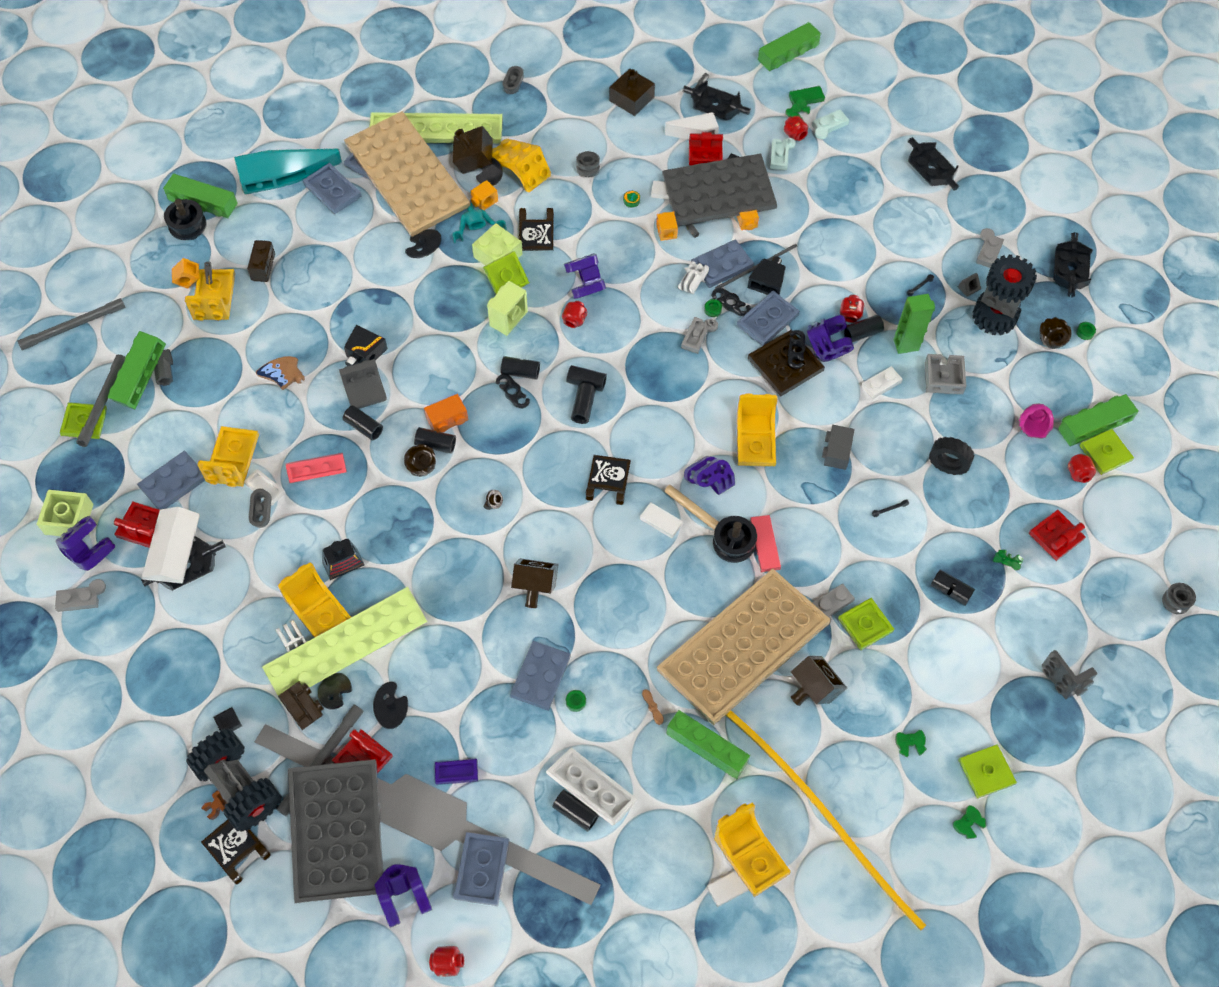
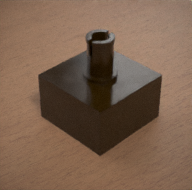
[609,68,655,116]
[452,126,493,174]
[511,558,559,608]
[791,656,847,706]

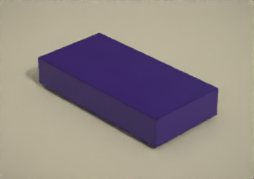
[435,759,478,785]

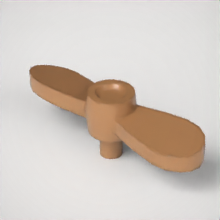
[642,689,664,725]

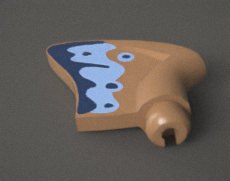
[256,356,305,390]

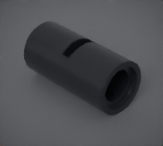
[844,315,884,342]
[501,356,540,380]
[566,365,607,392]
[571,383,596,424]
[343,405,383,441]
[414,427,456,454]
[930,569,975,606]
[552,789,599,832]

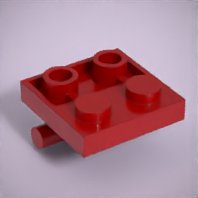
[689,132,723,166]
[114,501,160,548]
[1029,510,1086,561]
[332,729,393,774]

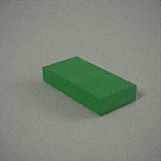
[789,86,825,105]

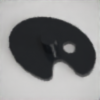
[476,157,503,186]
[405,229,442,258]
[318,673,352,710]
[373,682,408,729]

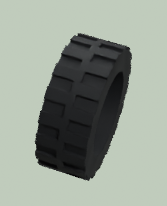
[929,437,975,475]

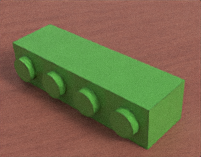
[758,22,821,72]
[163,173,238,218]
[893,294,935,354]
[108,331,166,410]
[1058,394,1139,447]
[666,710,750,780]

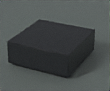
[213,707,242,731]

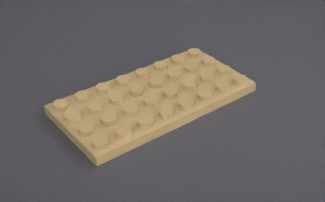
[344,111,471,237]
[657,569,831,725]

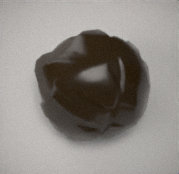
[1040,317,1072,349]
[404,444,436,477]

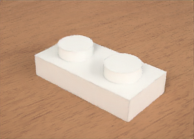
[861,366,903,399]

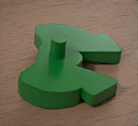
[785,97,810,119]
[993,550,1023,571]
[895,730,927,757]
[952,805,986,839]

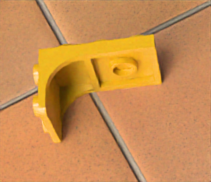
[492,138,551,192]
[185,269,236,321]
[737,393,777,466]
[197,426,259,487]
[278,562,351,638]
[714,802,791,897]

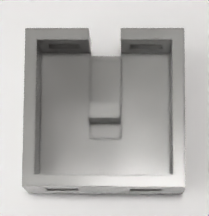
[925,354,966,394]

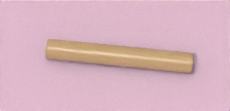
[664,485,719,530]

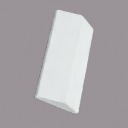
[142,507,200,583]
[546,747,637,826]

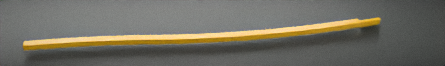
[725,711,926,931]

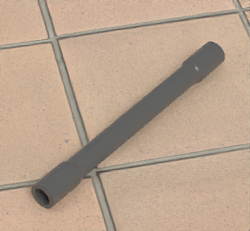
[17,298,126,350]
[76,354,125,447]
[276,705,364,817]

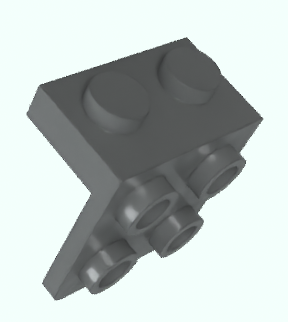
[339,359,387,409]
[1042,650,1098,700]

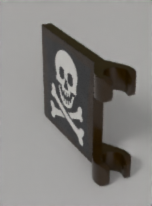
[519,208,554,251]
[586,455,631,505]
[201,819,271,885]

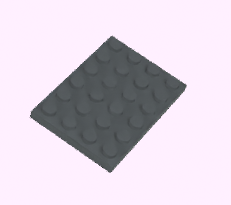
[662,153,777,226]
[288,760,383,903]

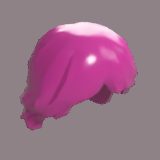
[1019,403,1054,439]

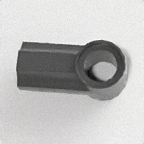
[154,349,173,386]

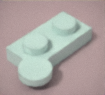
[812,109,849,139]
[770,138,796,170]

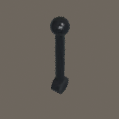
[907,274,934,296]
[872,499,909,517]

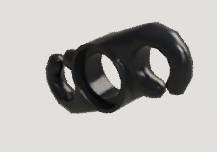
[712,288,751,316]
[788,330,805,369]
[496,374,530,409]

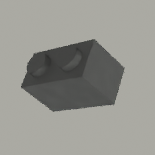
[822,424,855,470]

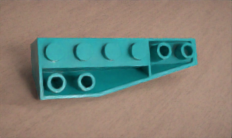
[234,149,342,195]

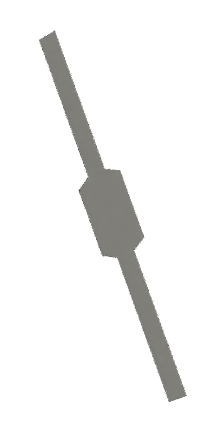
[255,724,600,905]

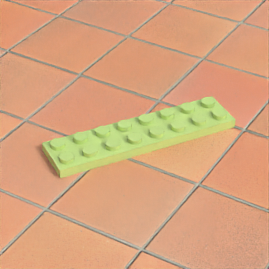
[369,112,503,144]
[262,587,427,696]

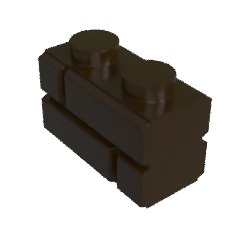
[247,240,275,282]
[278,681,324,730]

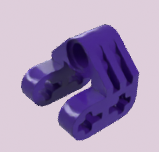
[564,253,606,299]
[807,315,854,362]
[684,456,735,495]
[55,516,115,571]
[374,864,432,928]

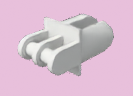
[678,261,709,294]
[276,620,306,652]

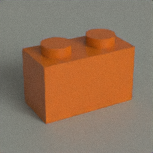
[424,394,468,433]

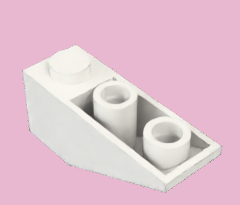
[665,112,719,139]

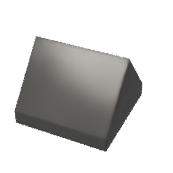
[958,273,981,296]

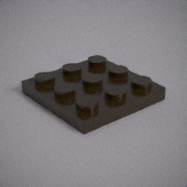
[748,329,825,397]

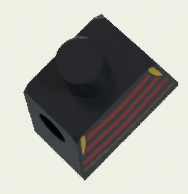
[322,539,365,580]

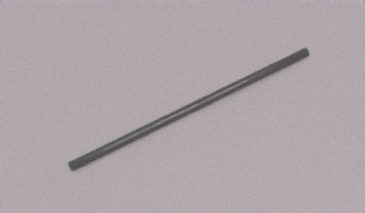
[715,244,797,289]

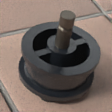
[164,199,207,240]
[713,516,757,563]

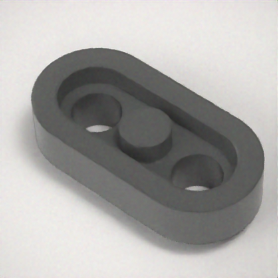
[503,66,524,94]
[249,489,272,528]

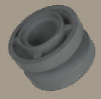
[576,151,600,177]
[1162,583,1196,614]

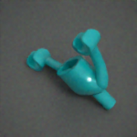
[452,203,507,243]

